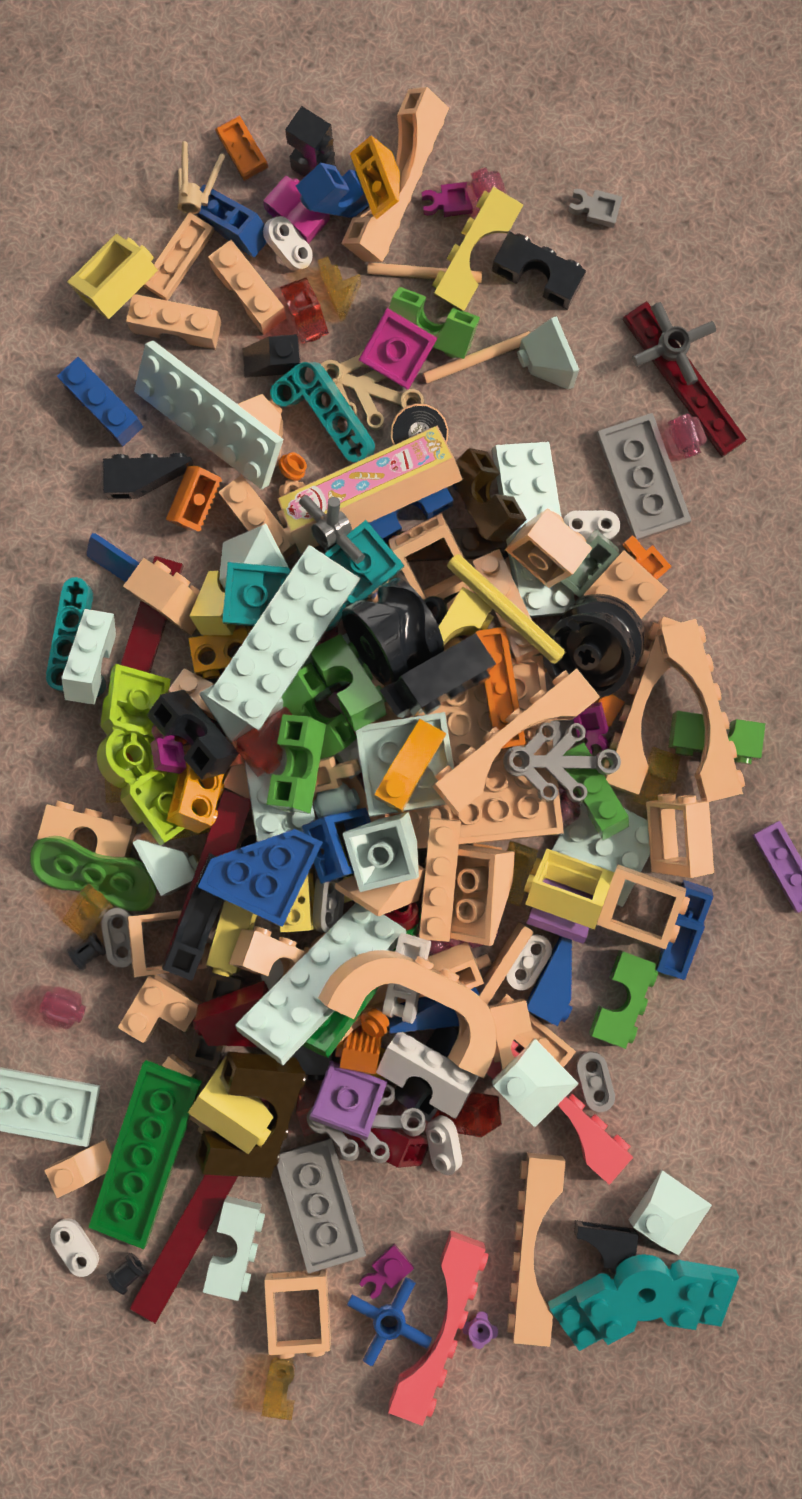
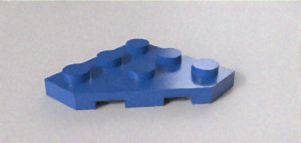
[198,829,323,927]

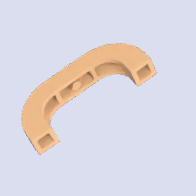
[318,950,497,1078]

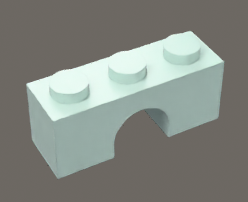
[62,609,116,705]
[203,1196,265,1301]

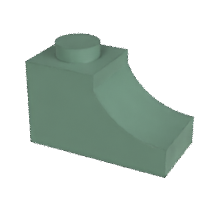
[561,529,620,598]

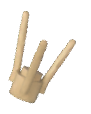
[178,141,225,214]

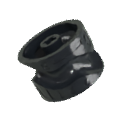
[342,578,444,686]
[543,594,646,699]

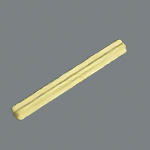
[447,554,565,664]

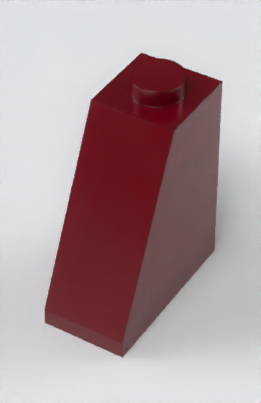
[193,981,269,1047]
[343,1114,429,1168]

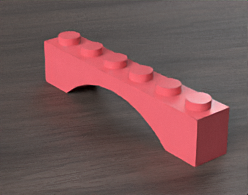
[486,1040,633,1185]
[388,1230,488,1426]

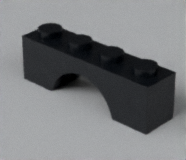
[162,854,224,981]

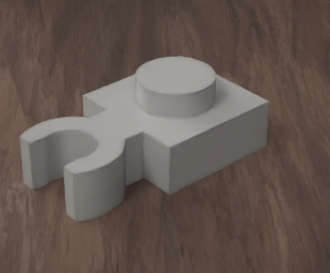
[568,189,622,228]

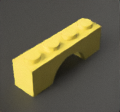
[432,186,523,311]

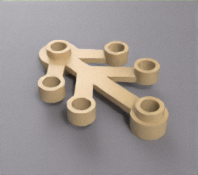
[321,350,424,430]

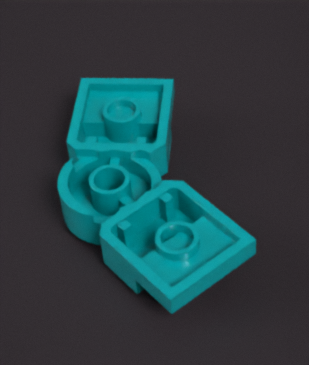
[222,520,405,632]
[548,1254,739,1351]

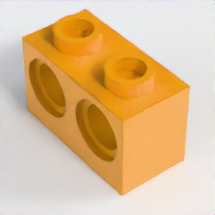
[188,628,249,680]
[166,763,224,833]

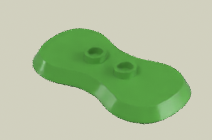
[30,836,156,911]

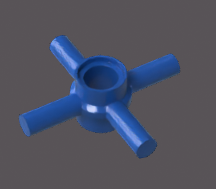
[347,1277,432,1366]

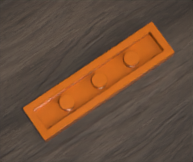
[475,626,526,750]

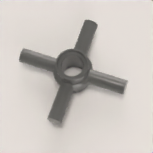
[632,302,716,386]
[299,495,365,564]

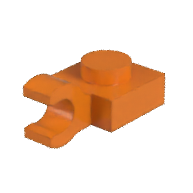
[622,535,672,579]

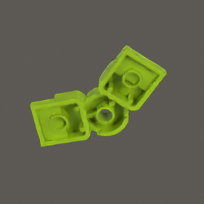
[97,664,198,846]

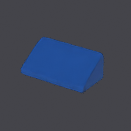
[87,533,139,582]

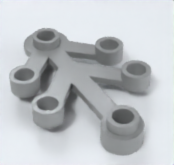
[503,722,621,802]
[307,1084,426,1163]

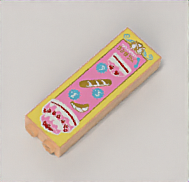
[277,426,463,553]

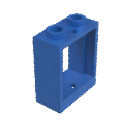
[301,808,371,884]

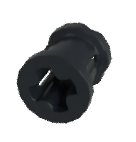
[67,932,106,971]
[106,1253,147,1295]

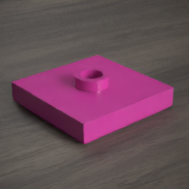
[358,308,438,390]

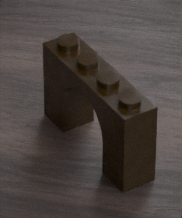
[195,1051,306,1178]

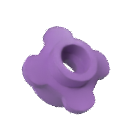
[462,1311,498,1349]

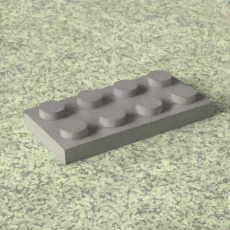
[597,413,692,540]
[277,1137,366,1274]

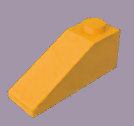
[350,135,400,219]
[374,719,446,813]

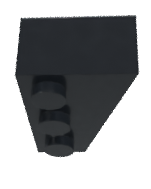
[394,633,496,716]

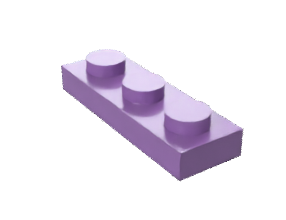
[752,821,802,913]

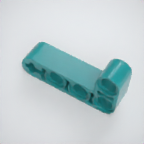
[270,362,375,462]
[46,577,106,697]

